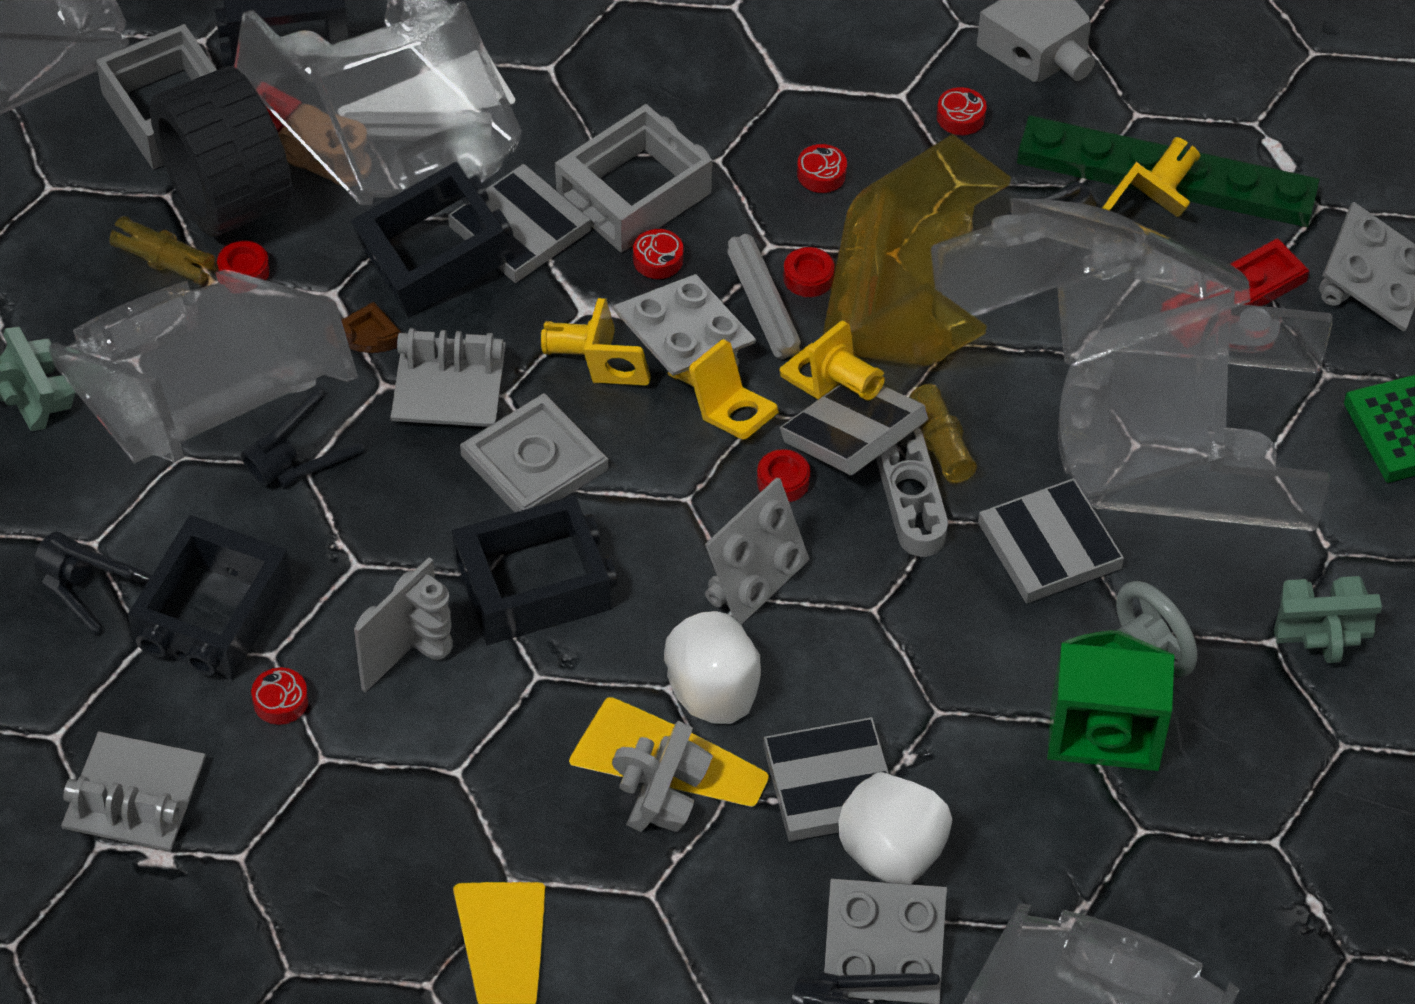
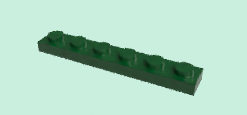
[1017,115,1320,228]

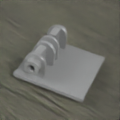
[1319,202,1415,332]
[613,274,756,376]
[391,328,506,427]
[705,478,810,625]
[354,557,453,693]
[61,731,206,852]
[824,879,947,1004]

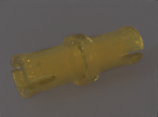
[110,216,215,285]
[909,384,977,483]

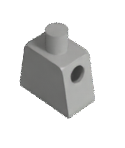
[977,0,1095,82]

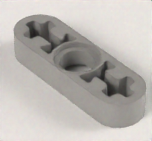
[876,427,948,557]

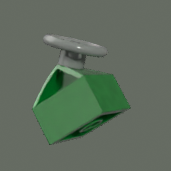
[1047,581,1198,771]

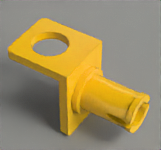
[1096,137,1201,221]
[541,298,651,385]
[779,320,885,400]
[668,339,779,439]

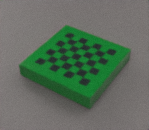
[1344,375,1415,483]

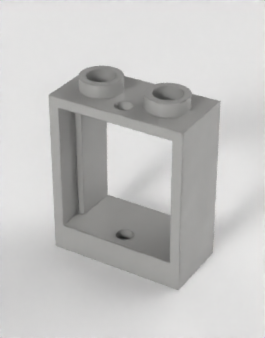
[96,24,217,170]
[555,104,713,253]

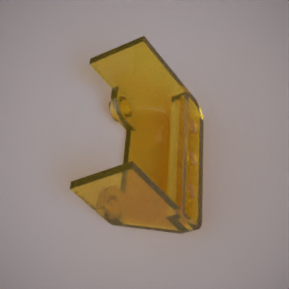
[823,134,1011,366]

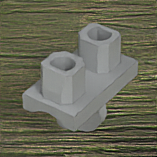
[612,721,713,832]

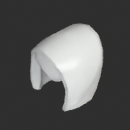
[664,611,761,724]
[838,772,953,884]

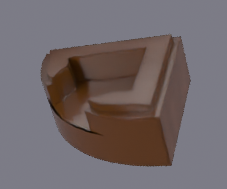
[331,302,401,353]

